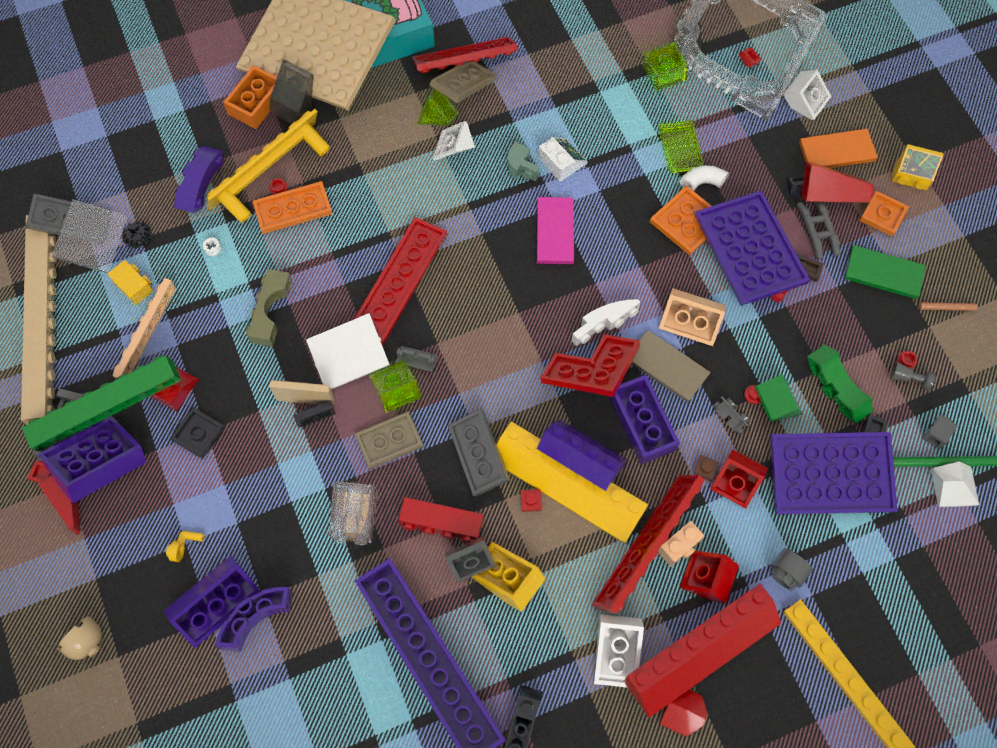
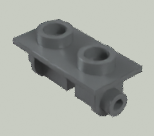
[396,346,438,372]
[713,396,751,435]

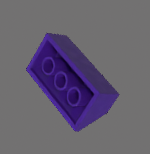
[164,555,261,648]

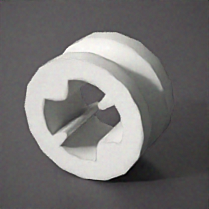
[203,238,221,256]

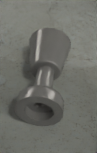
[890,361,935,391]

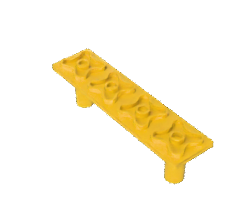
[207,109,331,223]

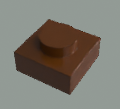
[693,455,719,482]

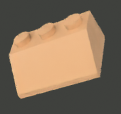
[659,288,726,346]

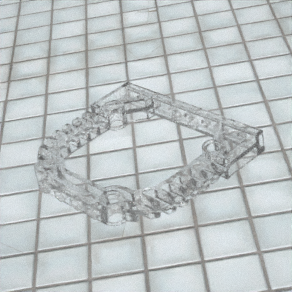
[674,0,828,120]

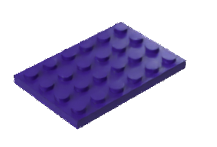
[694,190,810,306]
[770,432,898,515]

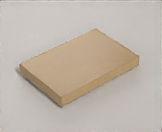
[270,380,335,406]

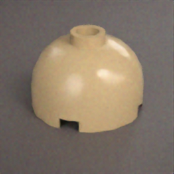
[57,616,102,660]

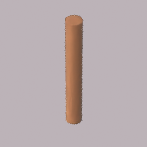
[919,302,978,311]

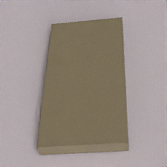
[430,61,497,103]
[631,330,711,403]

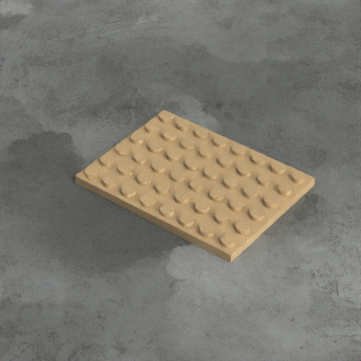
[236,0,396,110]

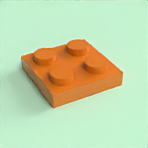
[860,191,909,237]

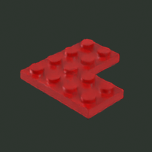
[540,334,640,397]

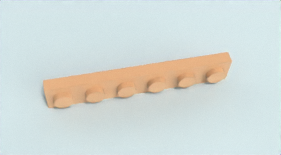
[113,278,176,380]

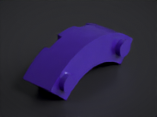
[174,145,224,213]
[215,587,293,652]

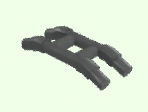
[797,202,841,259]

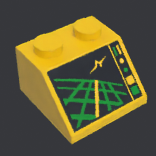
[892,144,944,190]

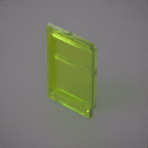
[659,120,705,173]

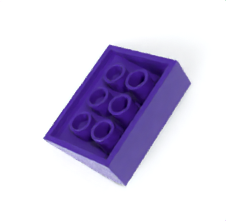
[38,416,146,503]
[537,420,628,491]

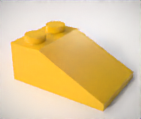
[472,542,546,612]

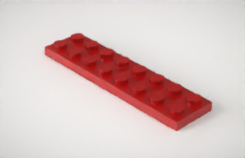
[354,217,447,346]
[591,475,705,614]

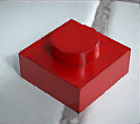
[739,47,762,68]
[27,460,51,484]
[520,489,542,512]

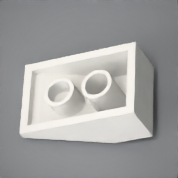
[594,614,644,687]

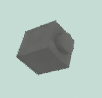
[922,415,958,449]

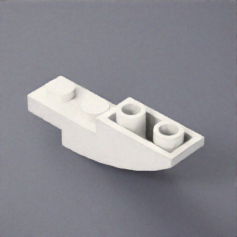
[572,299,640,346]

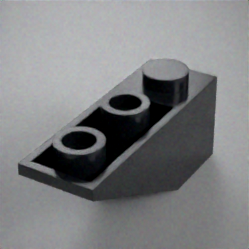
[505,685,543,748]

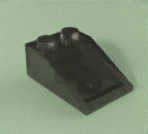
[270,59,314,124]

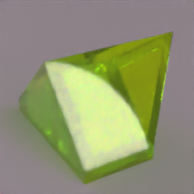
[417,89,459,126]

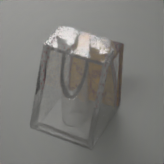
[329,481,378,545]

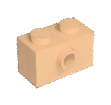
[658,521,705,567]

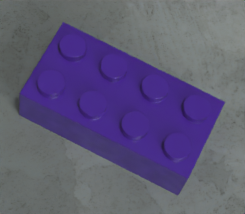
[609,375,680,464]

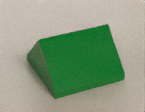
[755,374,803,422]

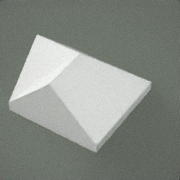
[432,121,475,161]
[931,461,979,507]

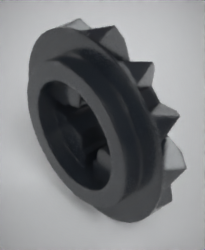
[121,221,151,248]

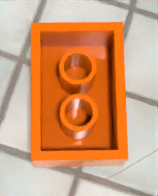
[223,65,285,129]

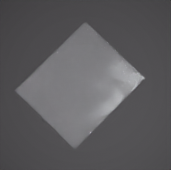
[52,199,128,273]

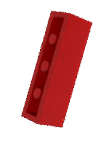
[399,497,484,543]

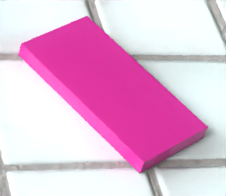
[537,197,574,264]

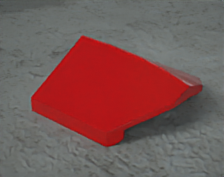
[660,690,708,737]

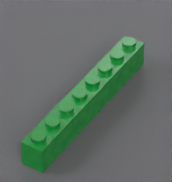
[22,355,181,451]

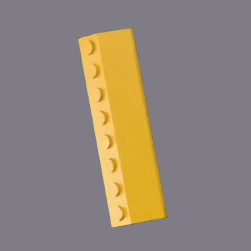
[497,422,648,544]

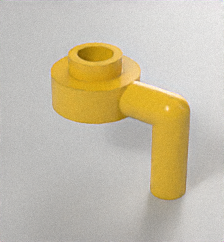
[166,531,205,562]

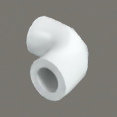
[680,166,729,191]

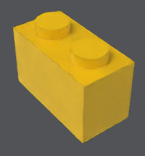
[107,260,153,305]

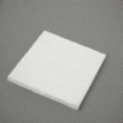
[306,314,390,390]

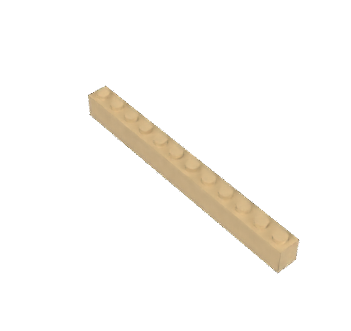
[21,215,57,425]

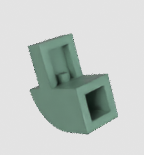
[507,142,540,182]

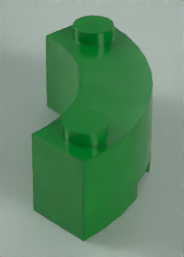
[807,345,873,424]

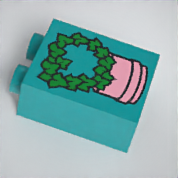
[344,0,435,68]

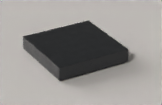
[169,407,226,459]

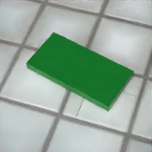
[844,245,926,299]

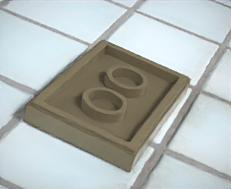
[355,411,424,470]

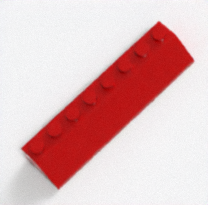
[623,584,781,718]

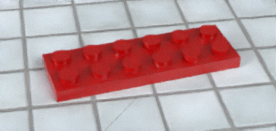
[412,36,518,73]

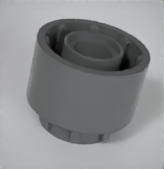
[771,548,813,590]

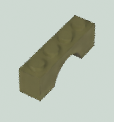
[246,269,292,347]

